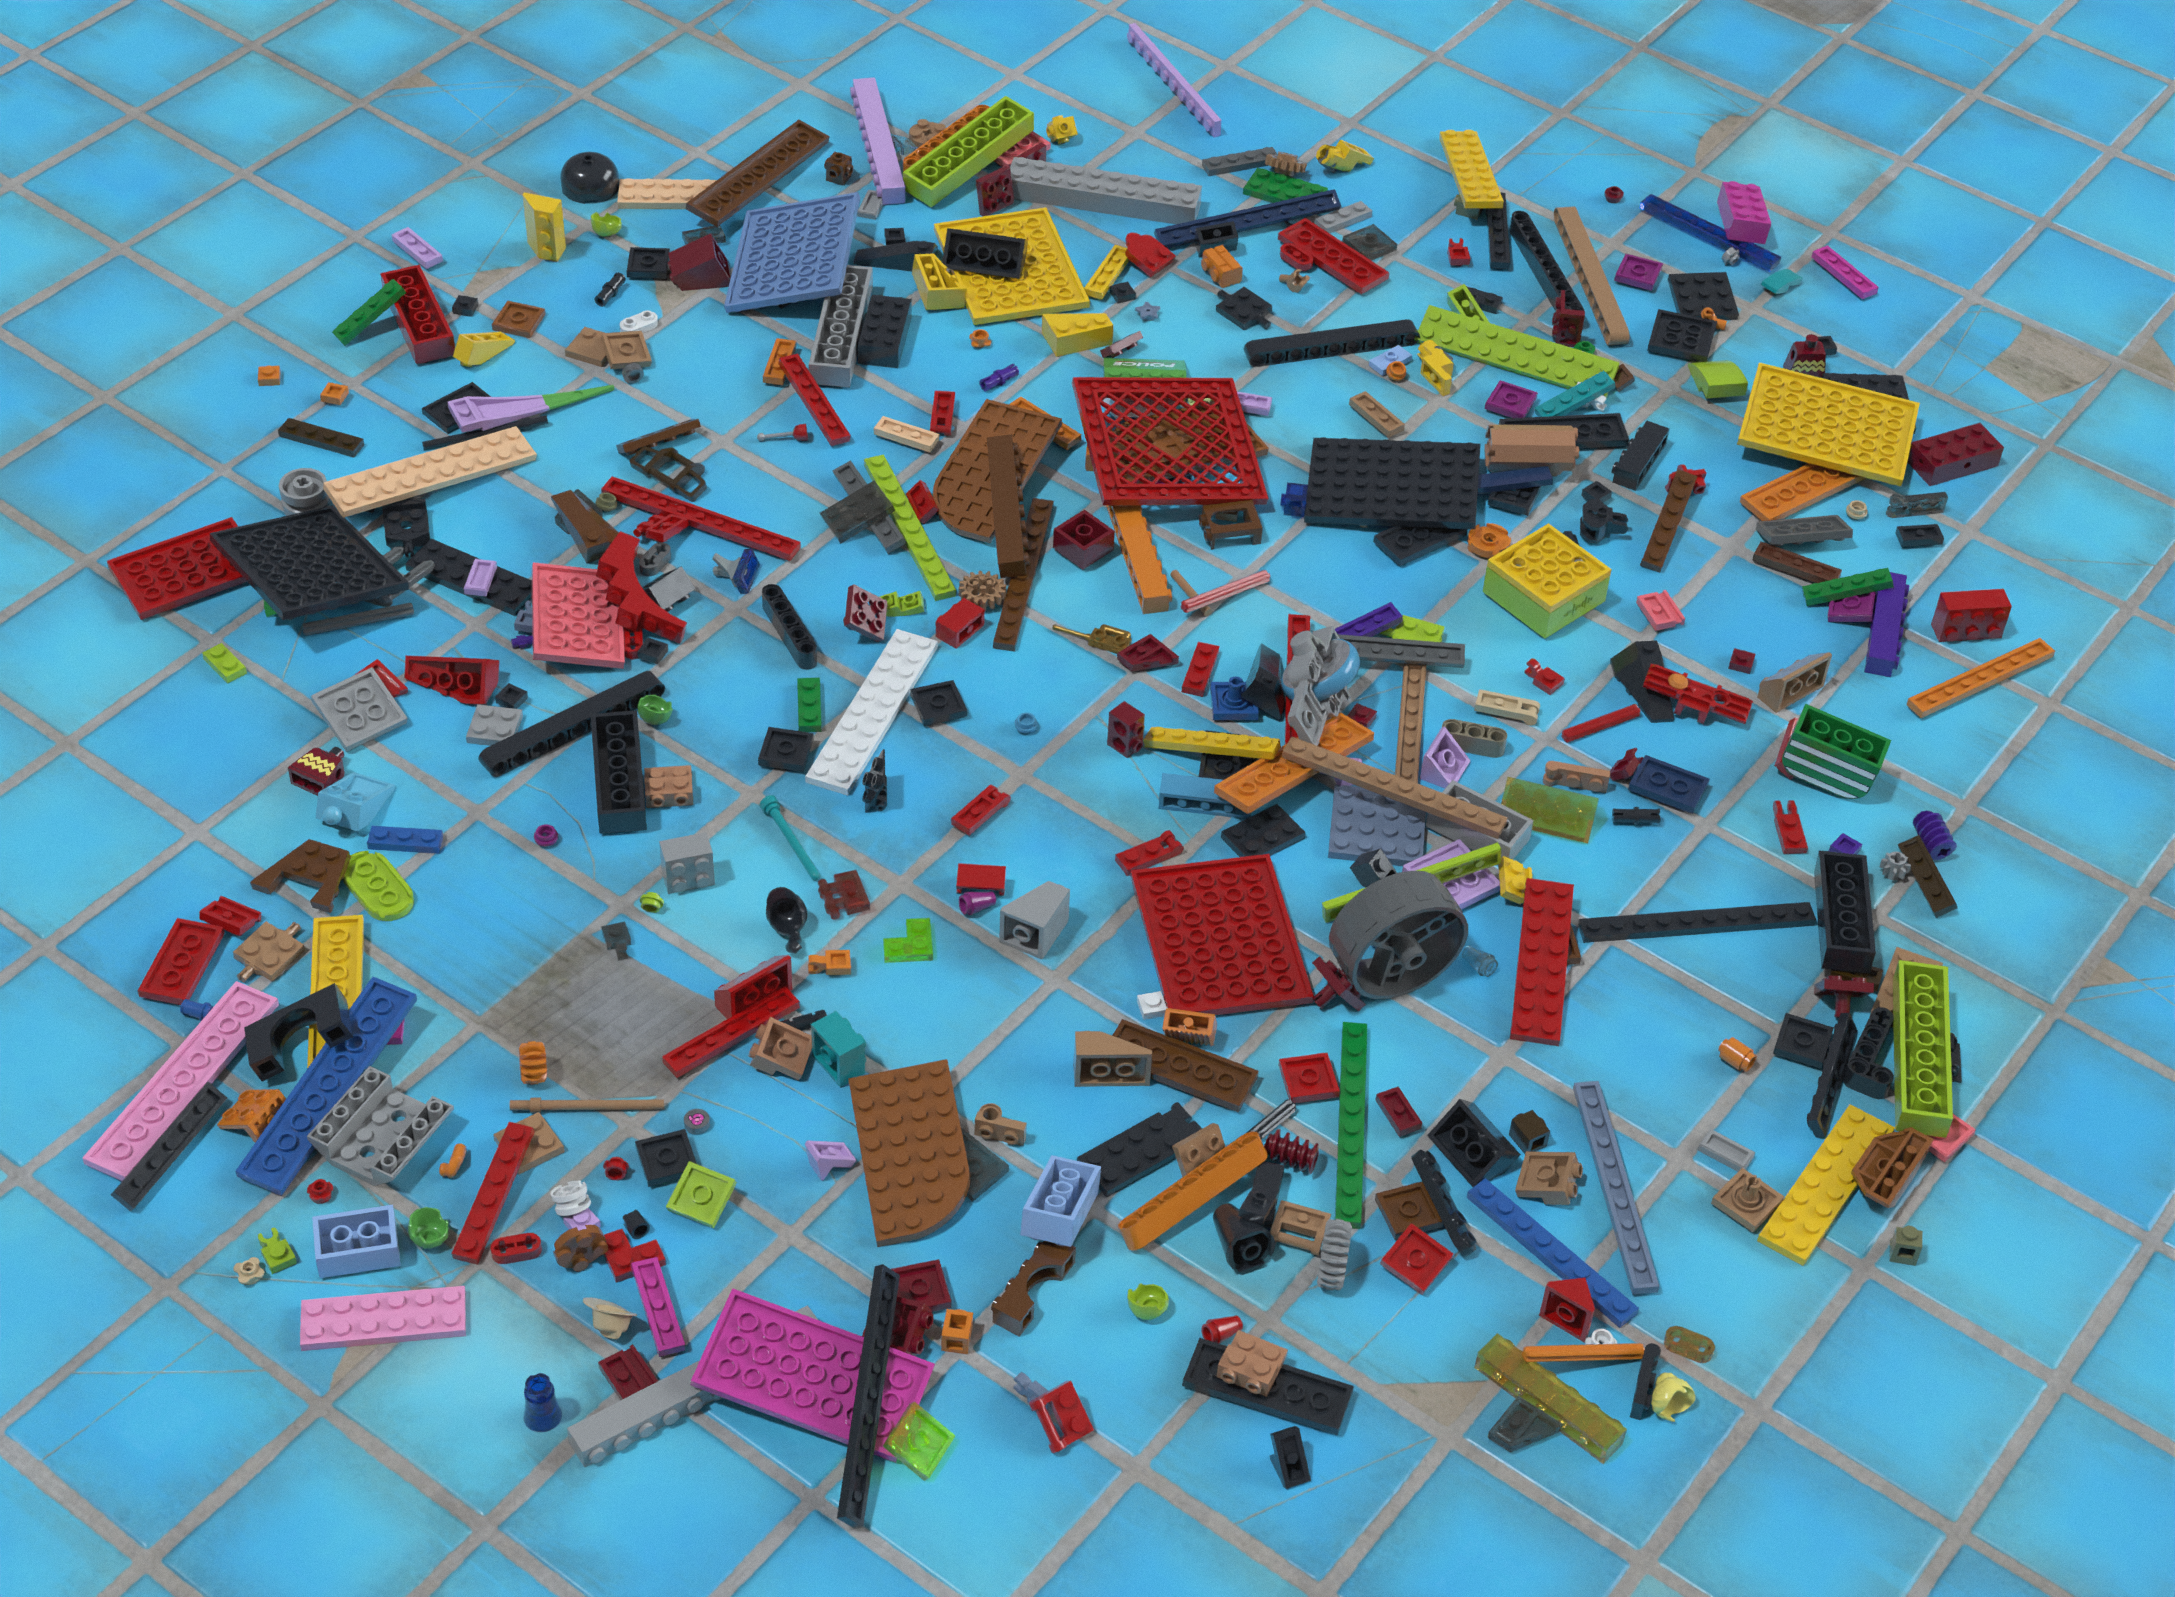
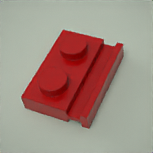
[199,896,262,936]

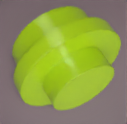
[640,892,664,913]

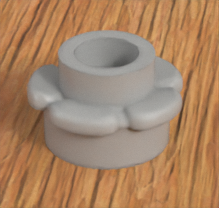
[1721,247,1740,265]

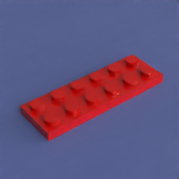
[1278,218,1389,295]

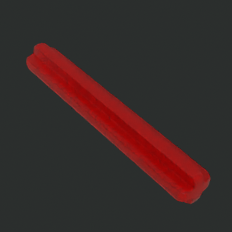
[1561,704,1641,743]

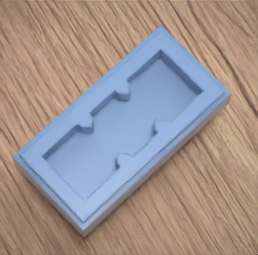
[1369,345,1412,376]

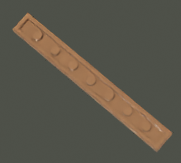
[1395,664,1426,784]

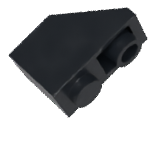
[1350,849,1397,888]

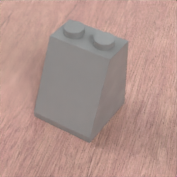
[999,881,1070,959]

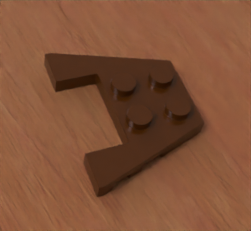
[250,839,351,913]

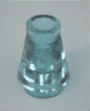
[1462,945,1498,977]

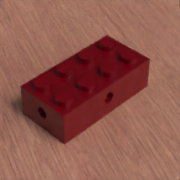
[1907,423,2004,486]

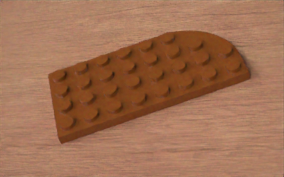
[933,399,1062,543]
[1109,401,1269,484]
[848,1059,970,1247]

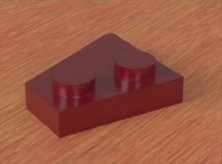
[1117,634,1179,671]

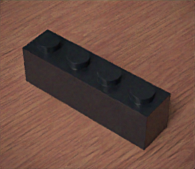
[1611,420,1670,491]

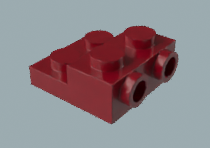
[862,1297,934,1357]

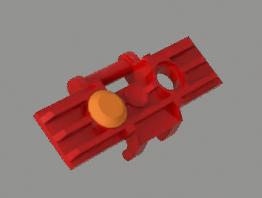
[1642,664,1753,724]

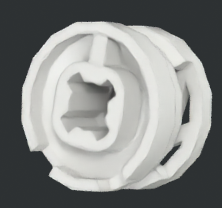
[550,1181,591,1216]

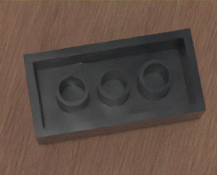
[858,295,912,368]

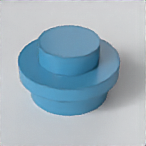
[1015,712,1037,733]

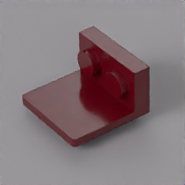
[1552,290,1585,347]

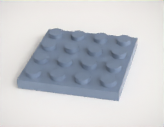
[1328,784,1426,866]

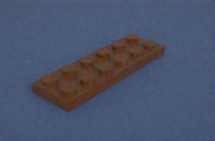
[1112,1019,1259,1112]

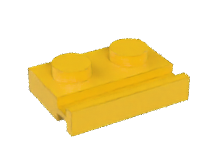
[1498,856,1532,904]

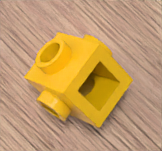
[1046,115,1078,144]

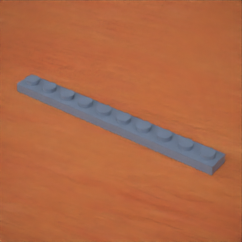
[1573,1081,1659,1295]

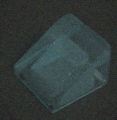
[892,135,918,155]

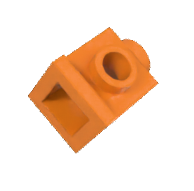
[941,1309,973,1354]

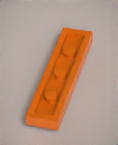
[1008,397,1082,450]

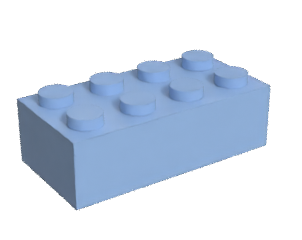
[1020,1155,1101,1247]

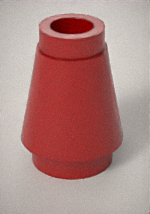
[1201,1315,1243,1344]

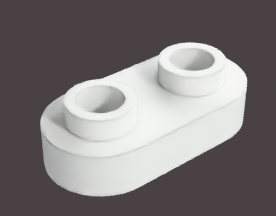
[620,310,658,333]

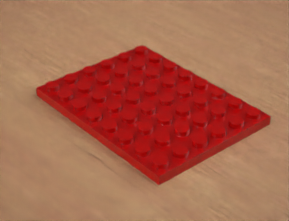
[1130,854,1314,1015]

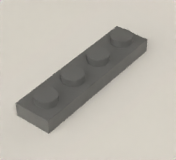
[1202,147,1278,176]

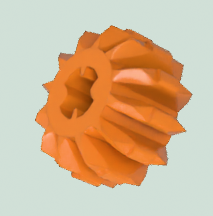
[519,1041,547,1085]

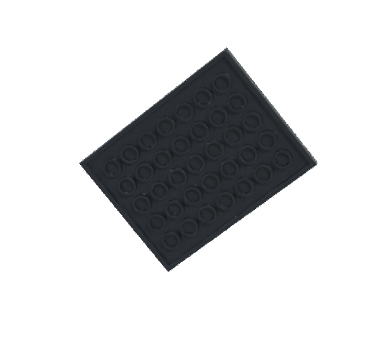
[1304,437,1480,529]
[210,505,409,620]

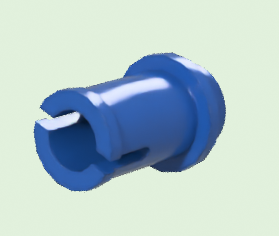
[180,999,213,1021]

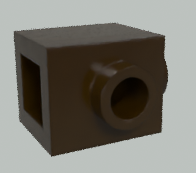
[1509,1110,1550,1154]

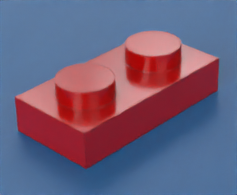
[906,480,939,524]

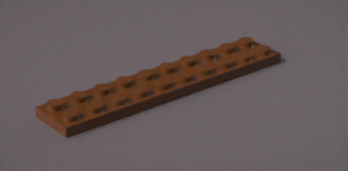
[686,120,830,227]

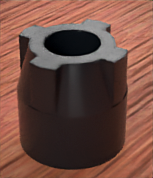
[623,1210,650,1239]

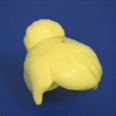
[1651,1372,1696,1422]

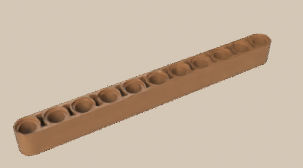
[1554,206,1629,346]

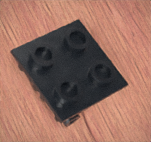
[862,749,887,813]

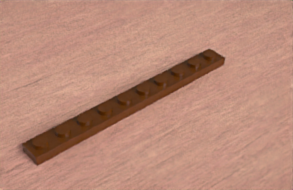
[993,498,1054,652]

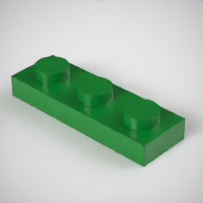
[797,678,822,732]

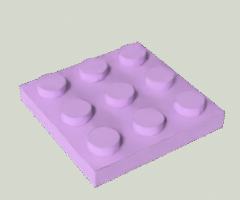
[1402,839,1500,909]

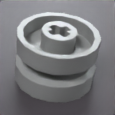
[279,468,331,516]

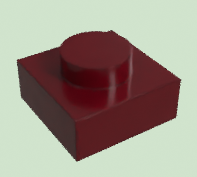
[1728,648,1756,674]

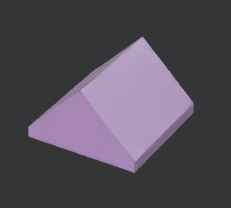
[1420,727,1471,788]

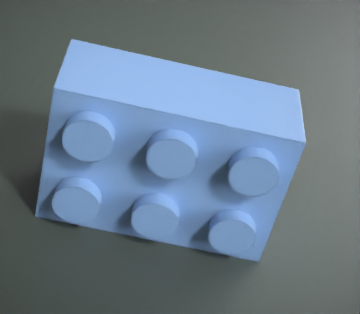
[312,1205,401,1278]

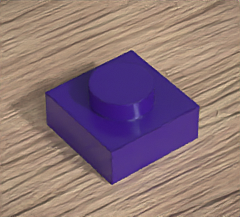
[1829,833,1863,854]

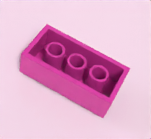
[1717,181,1771,244]

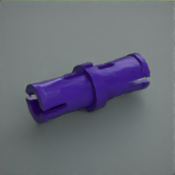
[979,363,1019,392]

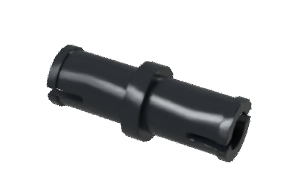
[594,272,626,307]
[1612,807,1660,825]

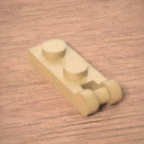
[1474,689,1540,725]

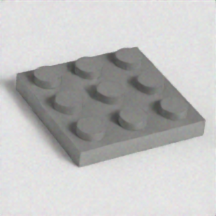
[311,667,408,752]

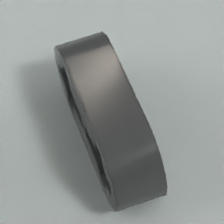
[639,542,671,576]

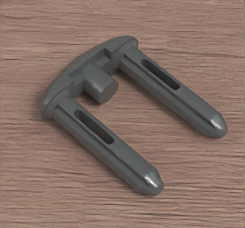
[364,546,435,607]

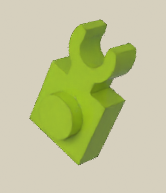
[258,1227,297,1274]

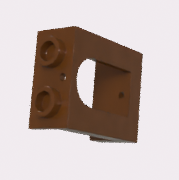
[1199,500,1263,550]

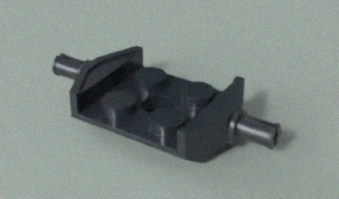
[382,497,430,558]

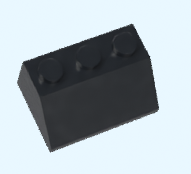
[1427,1099,1521,1187]

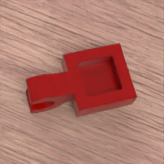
[1524,658,1565,695]

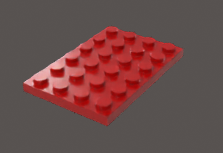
[107,517,247,620]

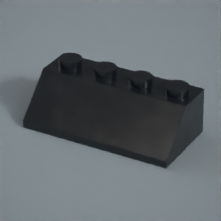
[942,228,1028,279]

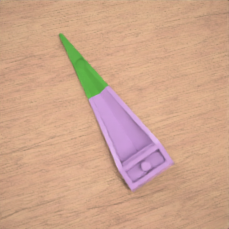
[448,385,614,433]

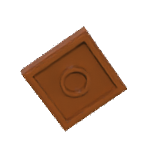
[492,301,546,338]

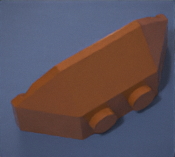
[1851,1127,1934,1208]

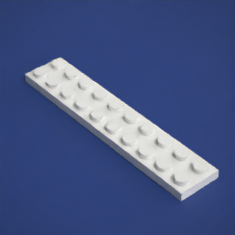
[805,629,938,796]

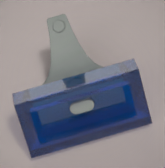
[712,548,760,594]

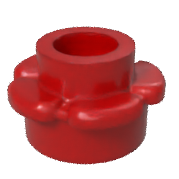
[603,1157,629,1181]
[307,1179,333,1204]

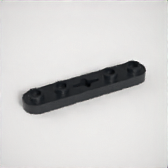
[1411,1149,1477,1257]

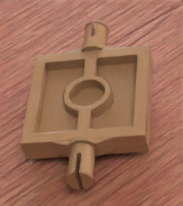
[233,921,305,983]

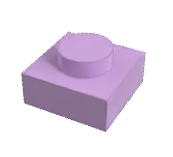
[563,1208,601,1231]

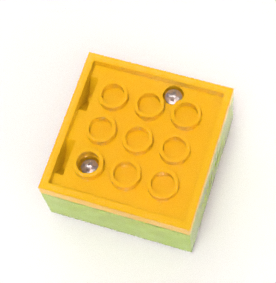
[1482,523,1612,638]

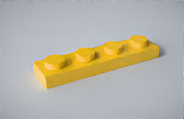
[1084,245,1129,300]

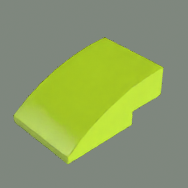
[1688,360,1748,398]

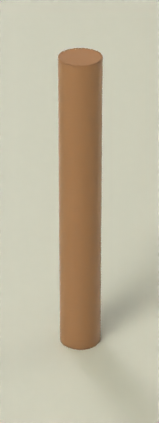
[1170,570,1212,616]

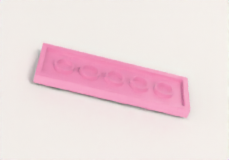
[300,1286,466,1351]

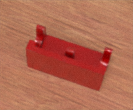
[956,863,1006,896]

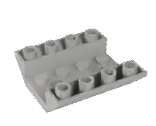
[307,1066,454,1186]

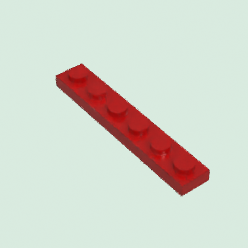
[778,354,851,446]
[662,986,800,1078]
[452,1122,535,1265]

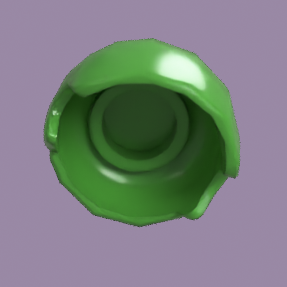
[638,695,673,725]
[408,1207,449,1249]

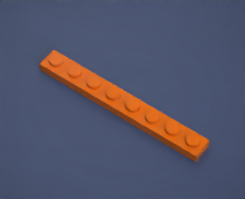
[1906,638,2055,718]

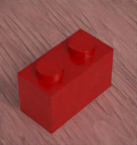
[935,598,985,649]

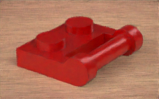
[1029,1381,1094,1453]

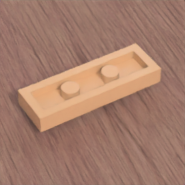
[874,416,939,453]

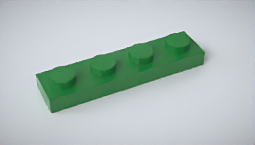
[332,279,407,346]
[1802,568,1894,606]

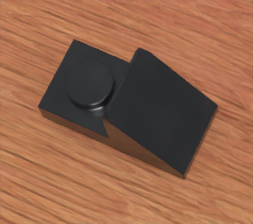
[1270,1426,1311,1489]

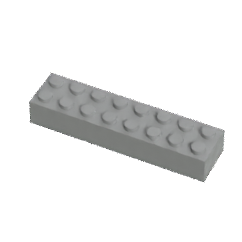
[809,265,873,387]

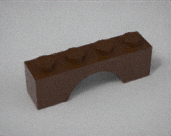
[991,1241,1076,1337]

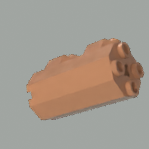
[1484,425,1579,476]

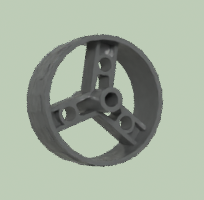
[1329,871,1468,999]

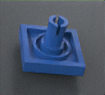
[1210,676,1259,720]

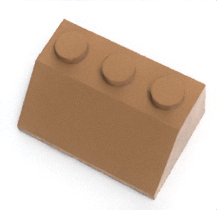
[1757,652,1832,713]

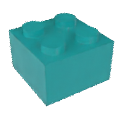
[811,1011,866,1088]

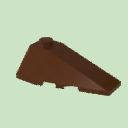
[551,490,618,564]

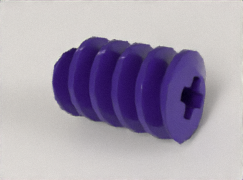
[1912,810,1957,861]

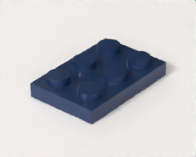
[1628,755,1710,814]

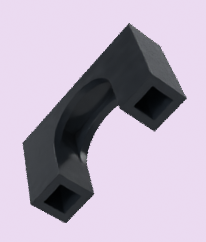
[244,983,353,1082]

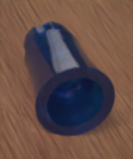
[523,1373,562,1432]

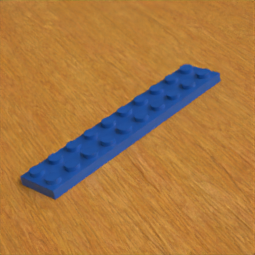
[235,976,417,1196]

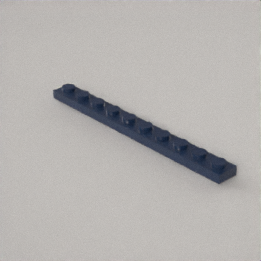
[1154,189,1341,248]

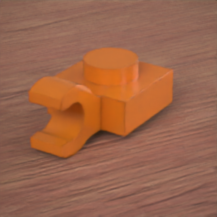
[808,950,851,975]

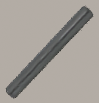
[302,603,414,636]

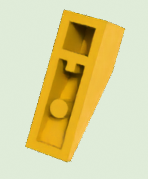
[453,332,515,367]

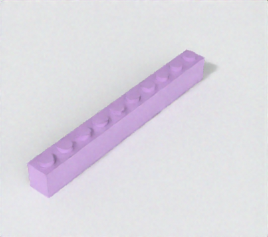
[850,77,905,205]

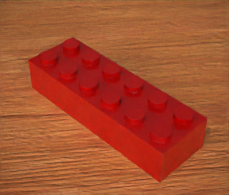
[380,264,455,364]

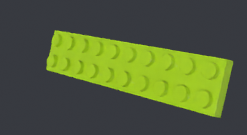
[1415,305,1619,398]

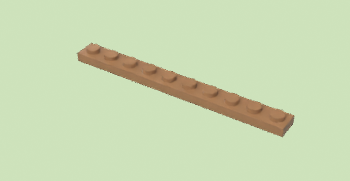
[1282,737,1508,839]

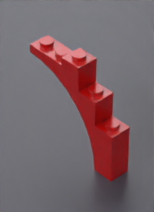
[596,531,687,644]

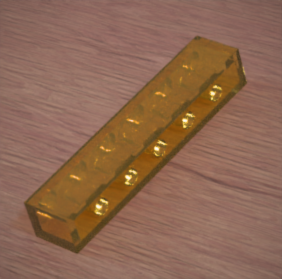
[1474,1333,1627,1464]

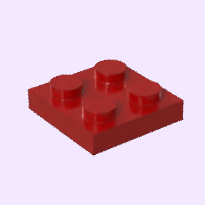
[1278,1053,1340,1103]
[1380,1223,1454,1295]

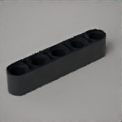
[762,584,817,670]

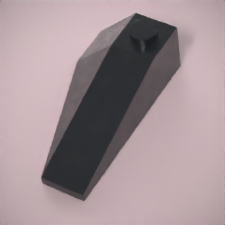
[854,241,938,272]
[1610,640,1674,723]
[1241,643,1285,720]

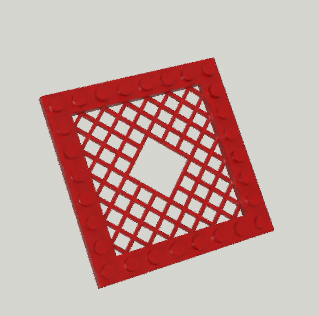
[1072,377,1269,506]

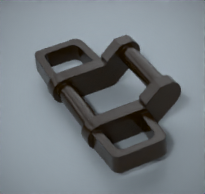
[629,446,707,502]

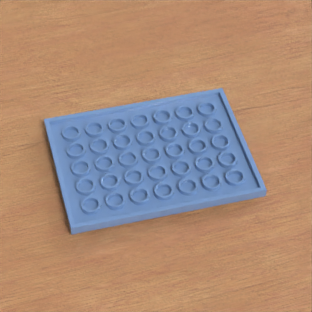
[724,192,860,313]

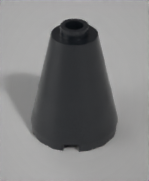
[1213,1203,1276,1273]

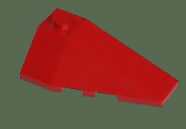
[404,655,499,705]

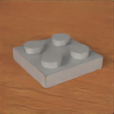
[466,704,523,746]

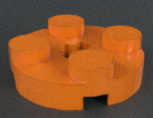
[1467,523,1511,559]

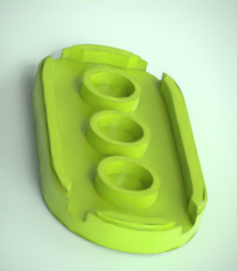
[342,851,414,921]

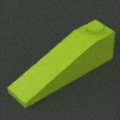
[1447,284,1490,323]

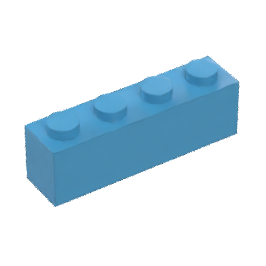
[1158,773,1251,819]

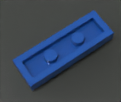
[367,826,443,854]

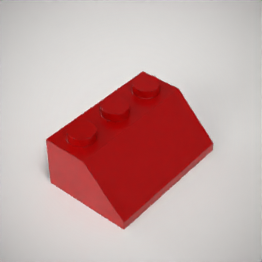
[714,955,793,1019]

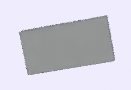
[857,190,883,220]
[1697,1129,1756,1172]

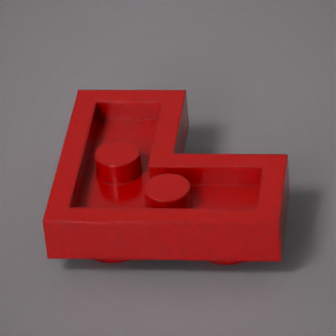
[603,1229,666,1283]

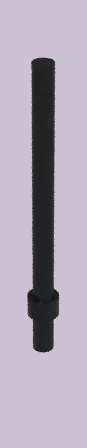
[422,416,548,450]

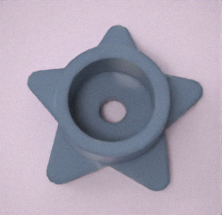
[1135,302,1160,321]

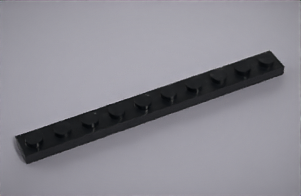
[1578,902,1816,943]
[837,1264,900,1529]

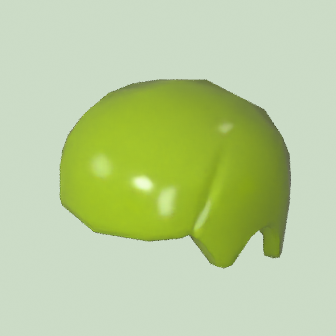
[591,212,622,237]
[1127,1283,1169,1320]

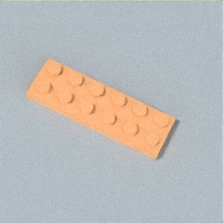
[617,178,717,209]

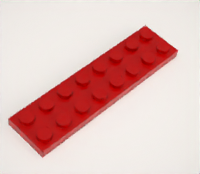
[1510,878,1574,1046]

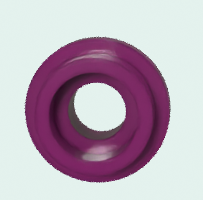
[534,824,558,846]

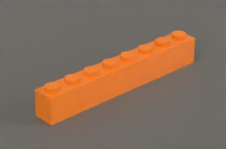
[1106,482,1172,614]

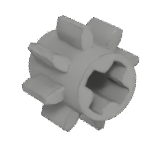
[1879,852,1911,880]

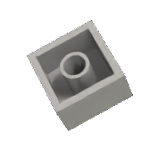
[659,832,715,894]

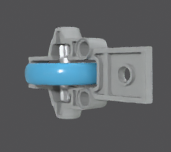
[1281,626,1360,746]

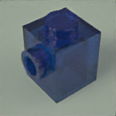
[1280,482,1308,517]

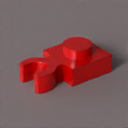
[1447,238,1470,266]

